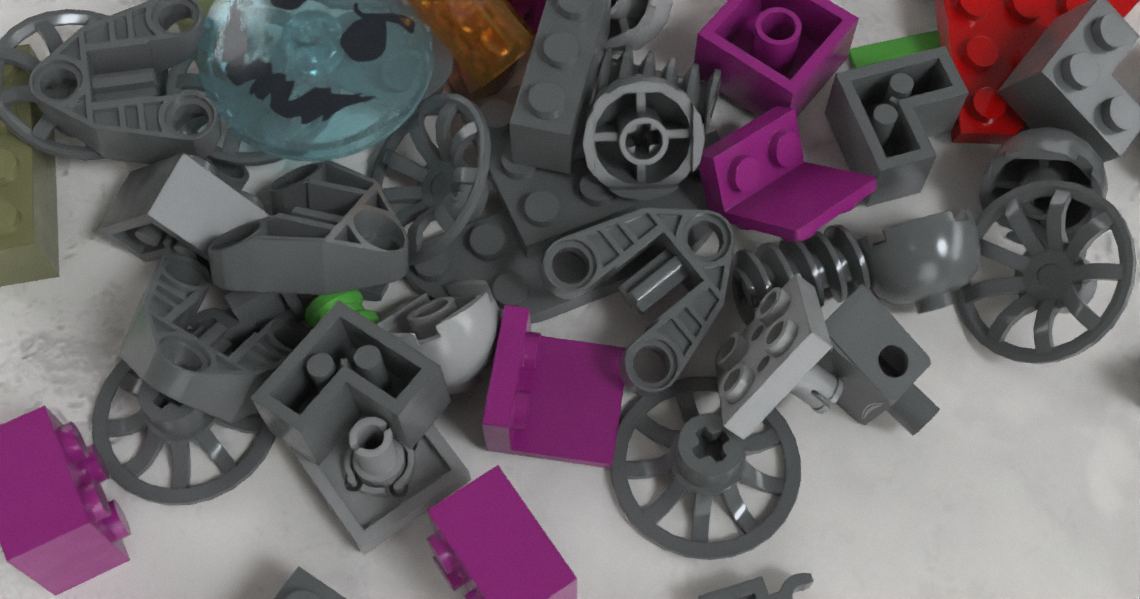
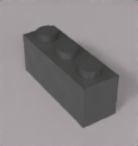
[509,0,611,174]

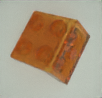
[407,0,536,89]

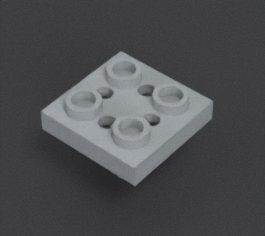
[715,273,844,440]
[290,417,471,555]

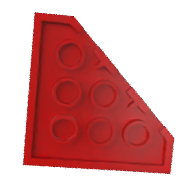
[934,0,1140,144]

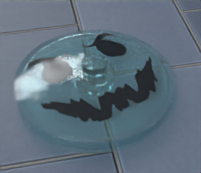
[198,0,435,162]

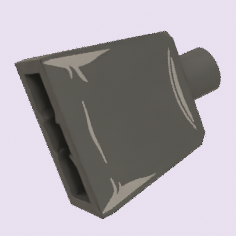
[817,284,940,436]

